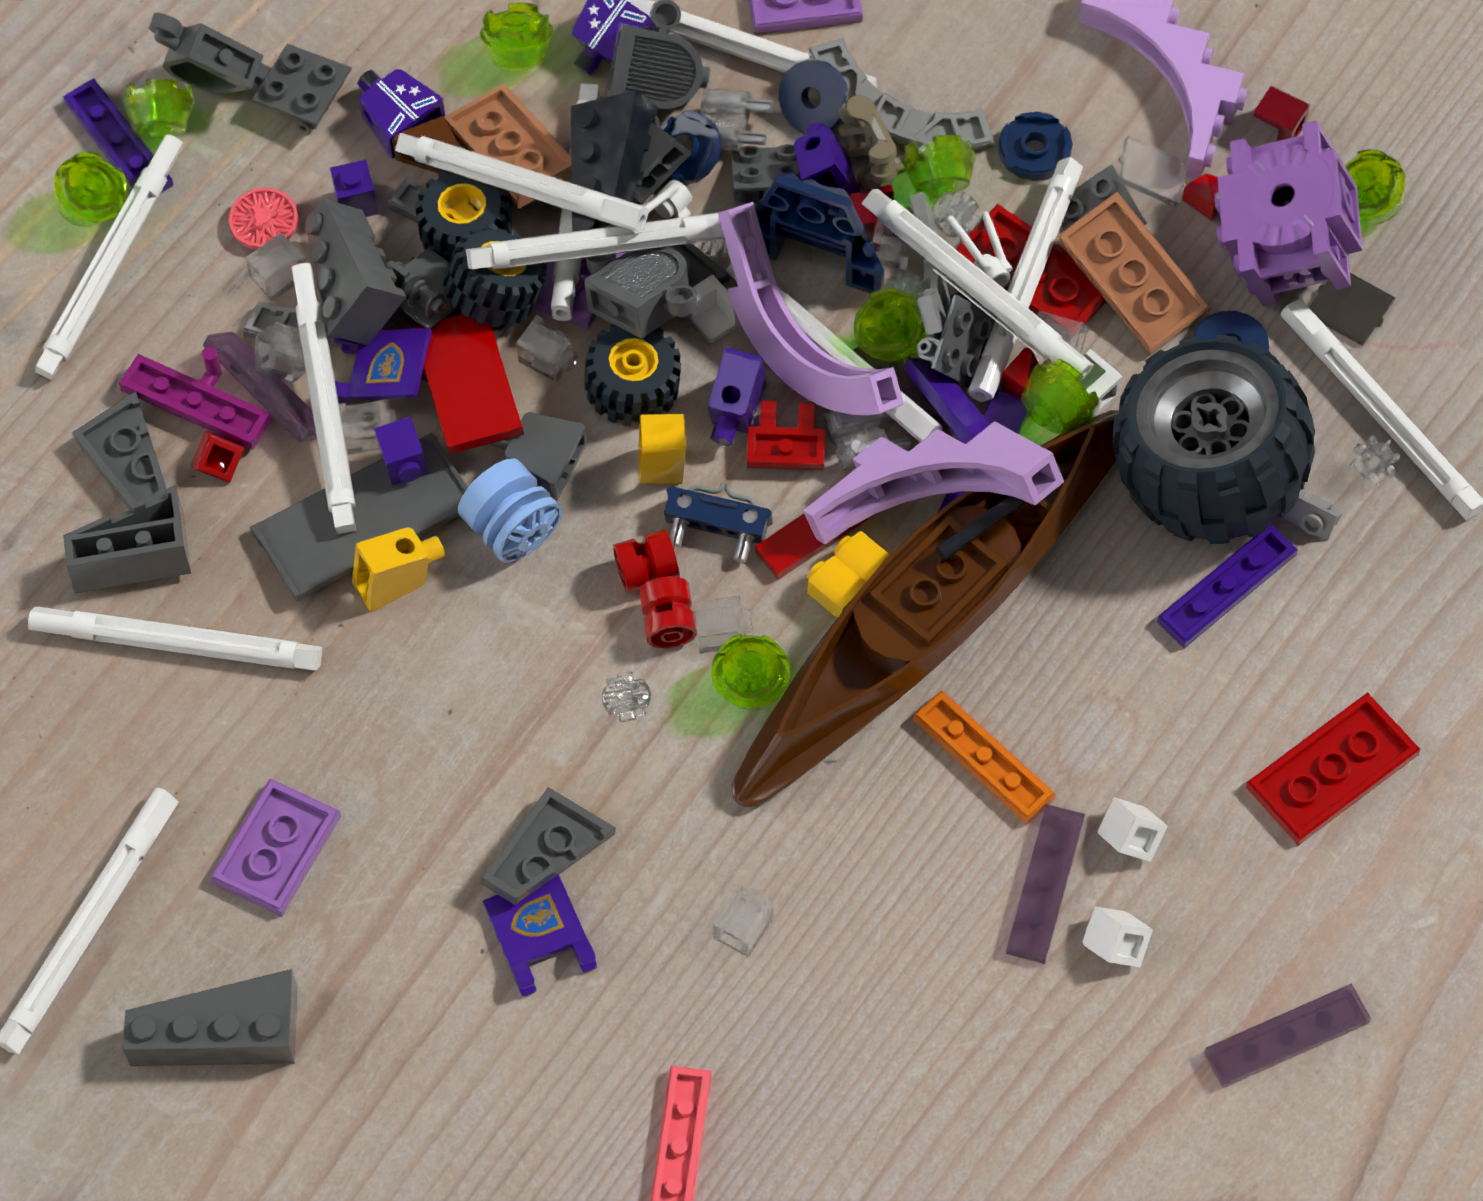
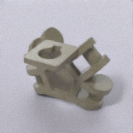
[838,95,919,190]

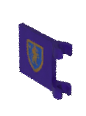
[334,328,432,406]
[482,875,597,996]

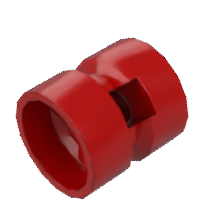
[612,529,680,593]
[639,576,697,648]

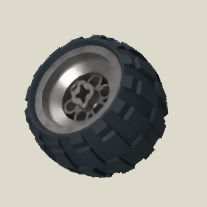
[1113,335,1315,544]

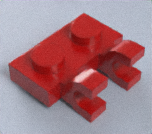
[747,401,825,470]

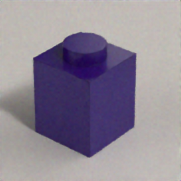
[330,159,378,216]
[374,416,429,485]

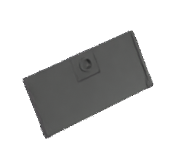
[250,432,468,601]

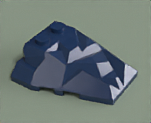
[755,174,884,297]

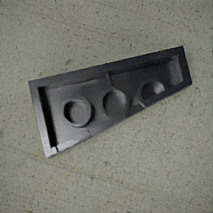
[570,90,658,254]

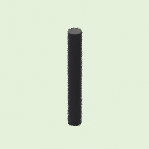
[936,496,1026,561]

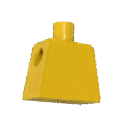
[352,527,445,612]

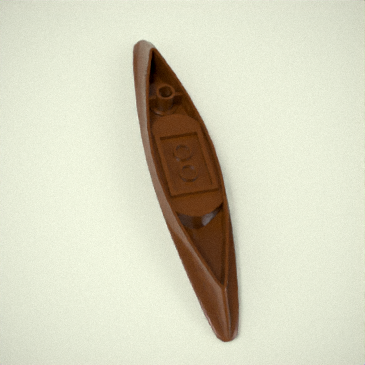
[731,410,1119,807]

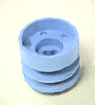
[458,458,563,563]

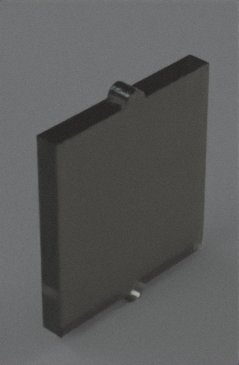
[1309,273,1395,346]

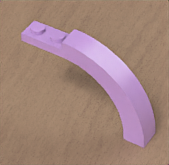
[718,202,904,415]

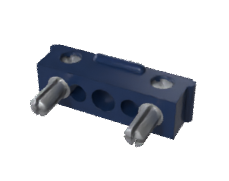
[664,482,773,563]

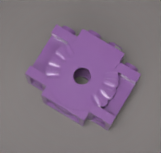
[1214,120,1363,307]

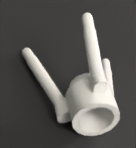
[642,180,692,219]
[947,211,1013,288]

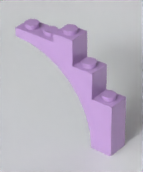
[1079,0,1248,179]
[803,421,1064,544]

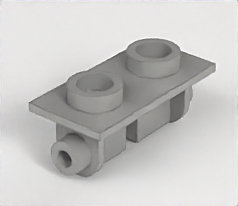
[1276,489,1343,541]

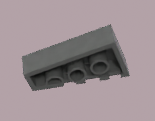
[305,199,406,345]
[123,969,298,1066]

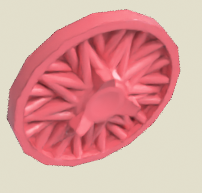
[228,187,299,251]

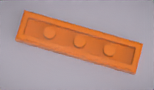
[913,690,1056,825]

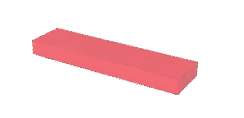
[651,1066,712,1201]

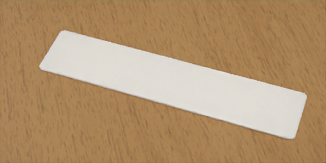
[932,269,1048,360]

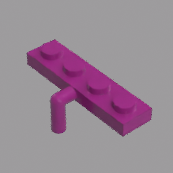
[119,346,272,450]

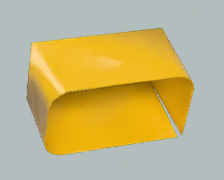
[638,414,686,484]

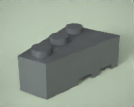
[63,485,191,594]

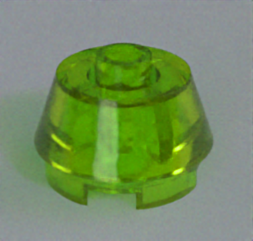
[480,2,553,71]
[121,79,196,140]
[902,135,976,198]
[1345,149,1405,225]
[54,152,127,227]
[854,288,927,363]
[1021,358,1099,434]
[711,634,791,711]

